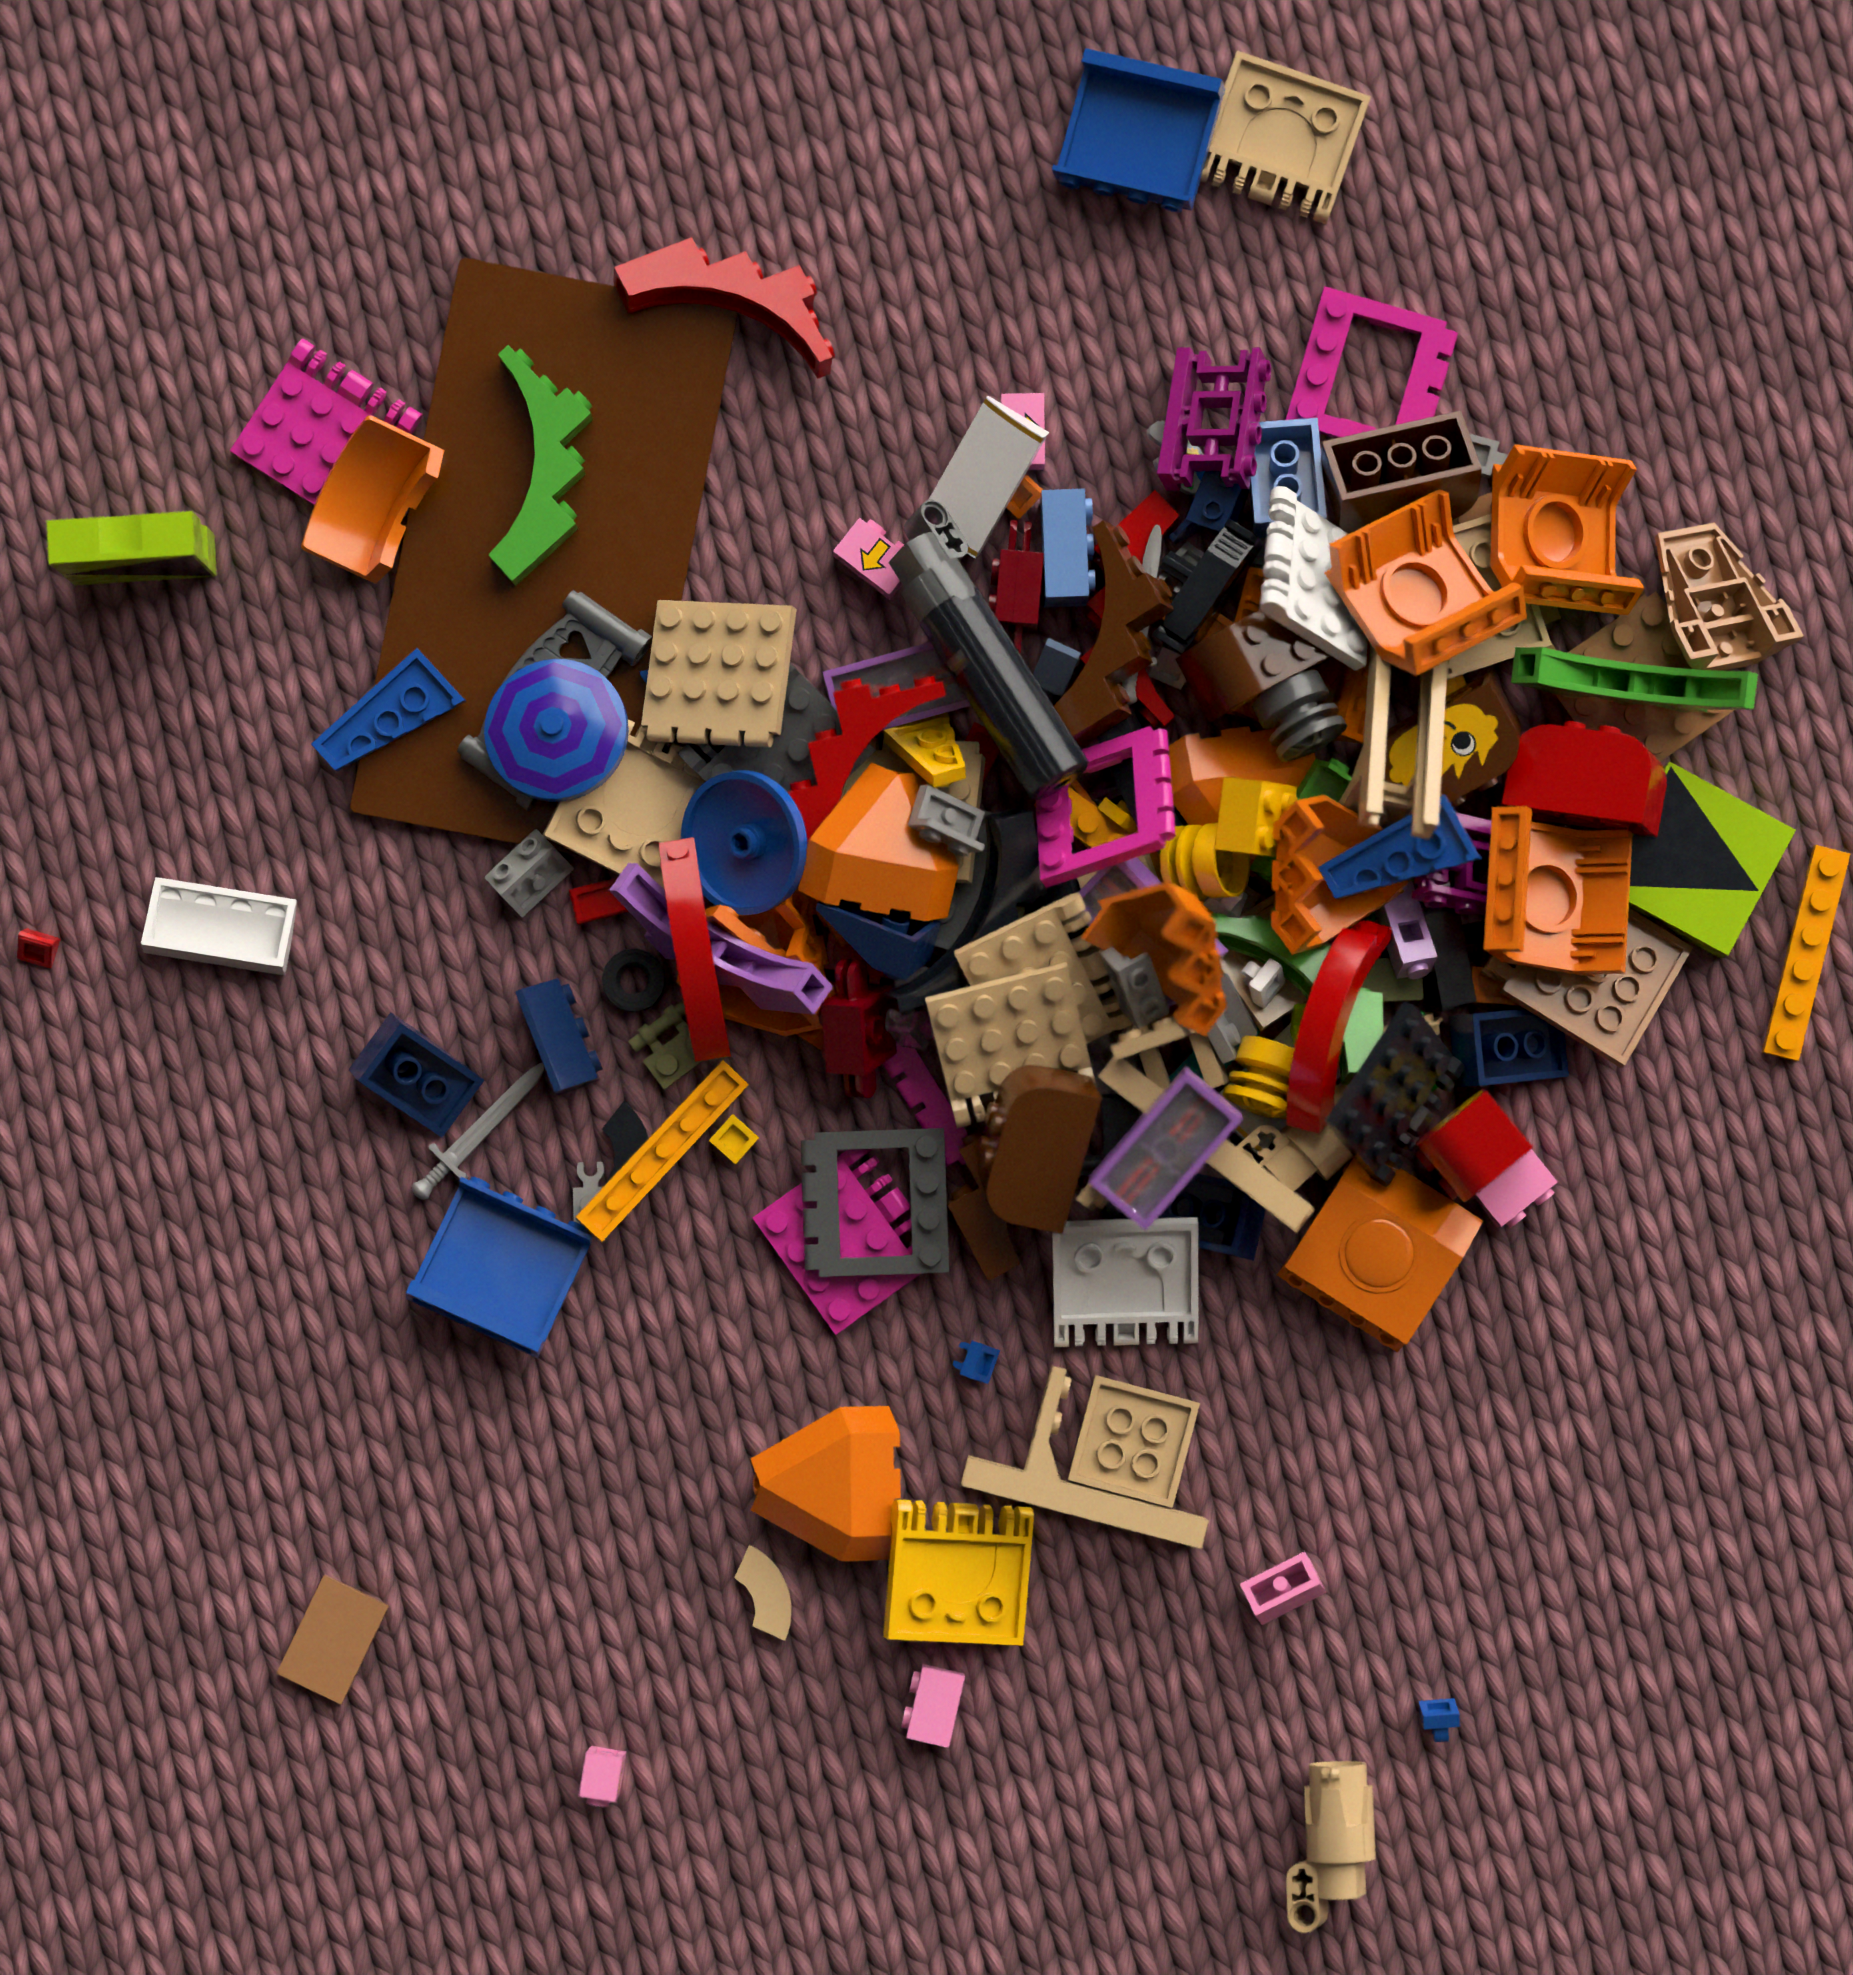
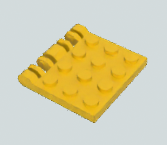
[883,1499,1034,1646]

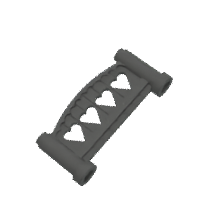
[457,590,653,811]

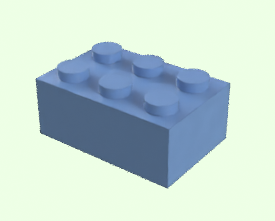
[1249,418,1327,538]
[1040,489,1095,608]

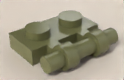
[628,1000,703,1090]

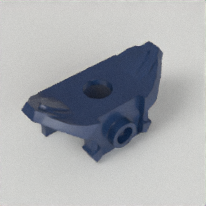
[1169,448,1250,544]

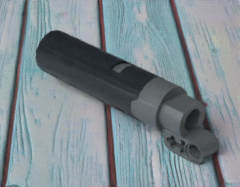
[888,500,1089,800]

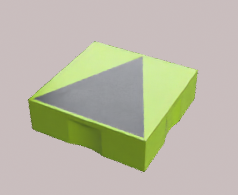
[46,511,217,585]
[1629,761,1796,959]

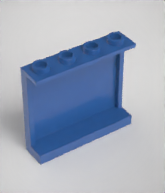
[1052,48,1225,213]
[406,1176,592,1359]

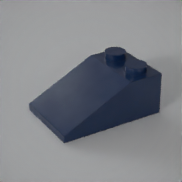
[816,899,941,980]
[1449,1009,1569,1087]
[349,1012,484,1138]
[1157,1169,1266,1261]

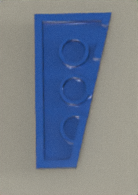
[311,648,466,772]
[1318,795,1481,900]

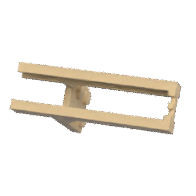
[1338,643,1447,839]
[1077,854,1230,1090]
[1077,1057,1315,1233]
[961,1365,1209,1549]

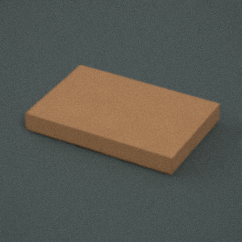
[276,1574,390,1705]

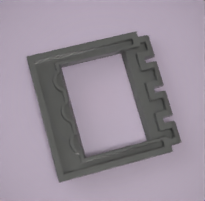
[801,1128,949,1277]

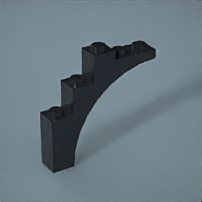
[883,807,1048,1015]

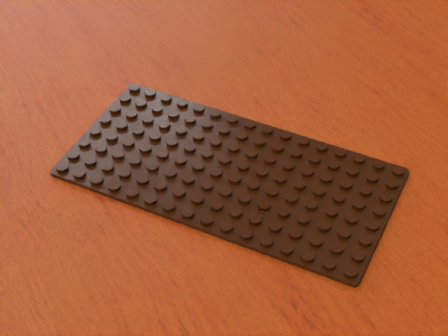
[350,258,738,856]

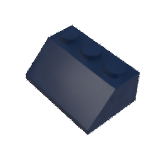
[515,978,603,1095]

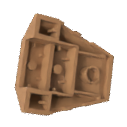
[1655,523,1804,671]

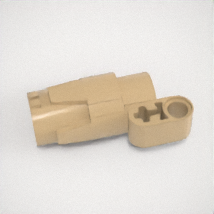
[1236,1082,1354,1192]
[1286,1761,1375,1933]

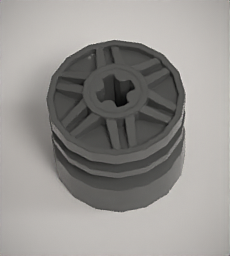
[1252,670,1347,762]

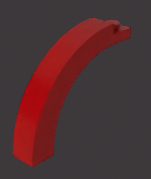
[658,837,731,1062]
[1286,920,1392,1134]

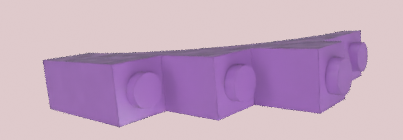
[609,863,833,1014]

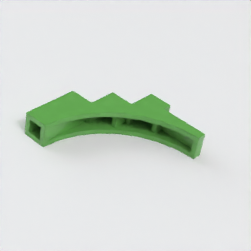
[488,345,594,586]
[1511,647,1758,712]
[1209,907,1383,1085]

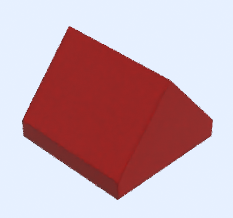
[17,928,61,969]

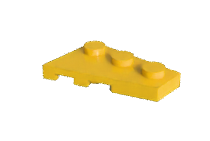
[884,712,966,788]

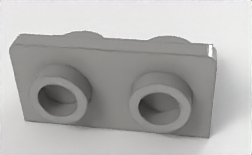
[485,829,574,917]
[1100,947,1169,1029]
[1207,973,1258,1064]

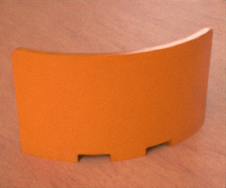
[301,415,444,584]

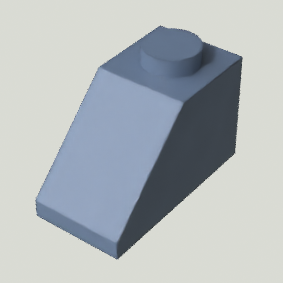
[1033,638,1081,702]

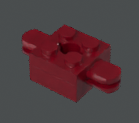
[989,520,1044,653]
[819,958,897,1098]

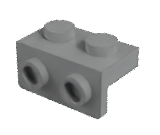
[907,785,985,856]

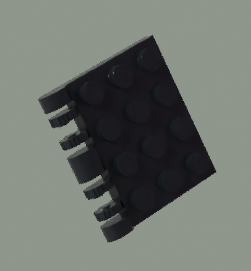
[1325,1001,1466,1187]

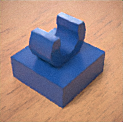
[952,1340,1000,1384]
[1419,1698,1460,1742]

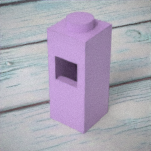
[1375,881,1437,979]

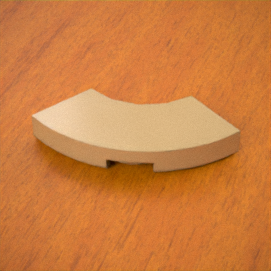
[734,1544,792,1641]

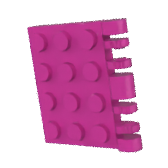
[230,339,423,505]
[753,1149,922,1335]

